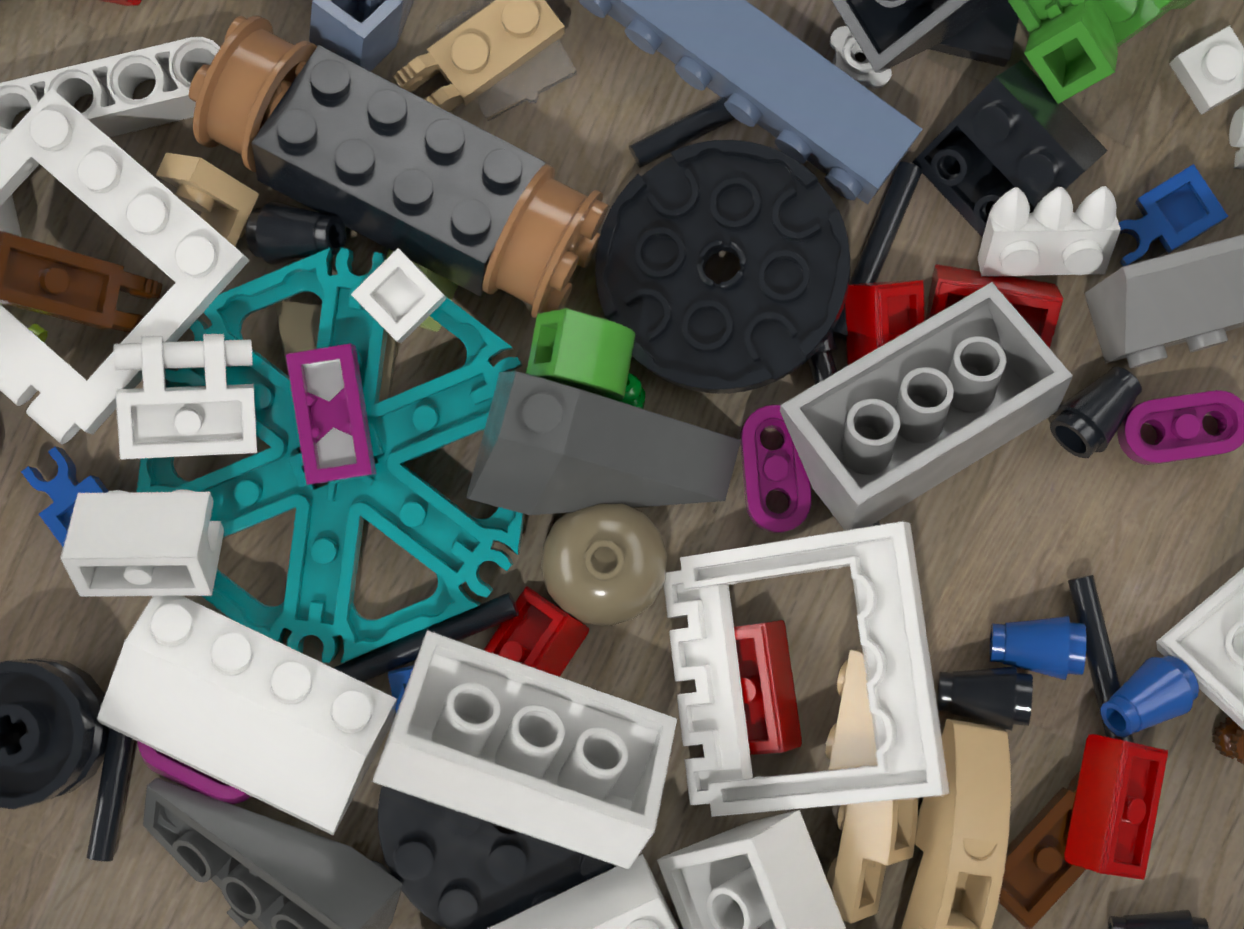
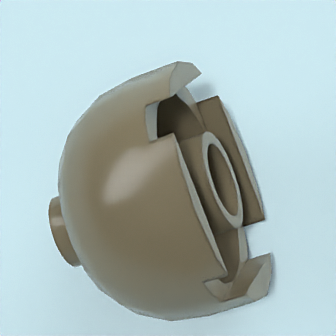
[541,503,668,626]

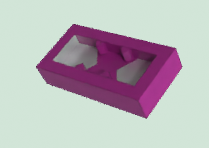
[286,344,376,485]

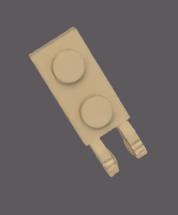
[390,0,565,112]

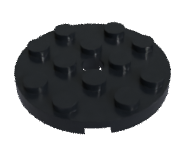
[595,140,851,394]
[378,785,617,929]

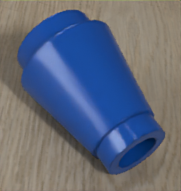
[990,616,1086,680]
[1101,656,1199,738]

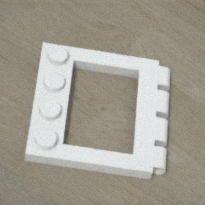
[0,88,250,444]
[664,521,949,817]

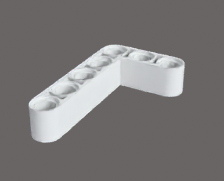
[0,37,220,237]

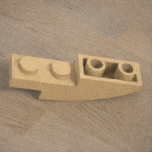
[826,649,918,923]
[901,719,1011,929]

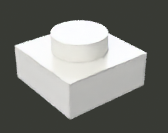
[1169,25,1244,115]
[351,248,447,343]

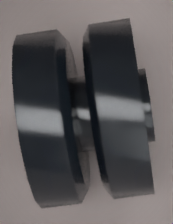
[0,658,109,809]

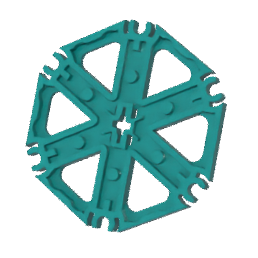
[136,248,525,663]

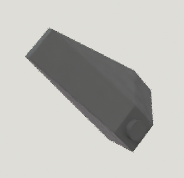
[466,371,741,515]
[143,778,403,929]

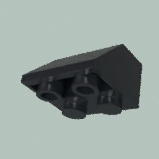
[912,60,1108,238]

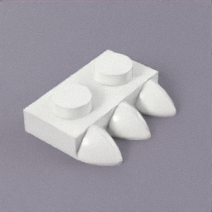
[977,186,1121,276]

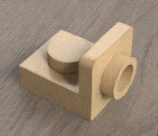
[156,153,259,246]

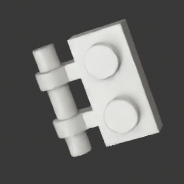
[114,334,257,459]

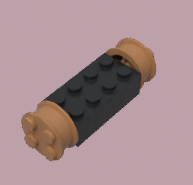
[189,16,609,318]

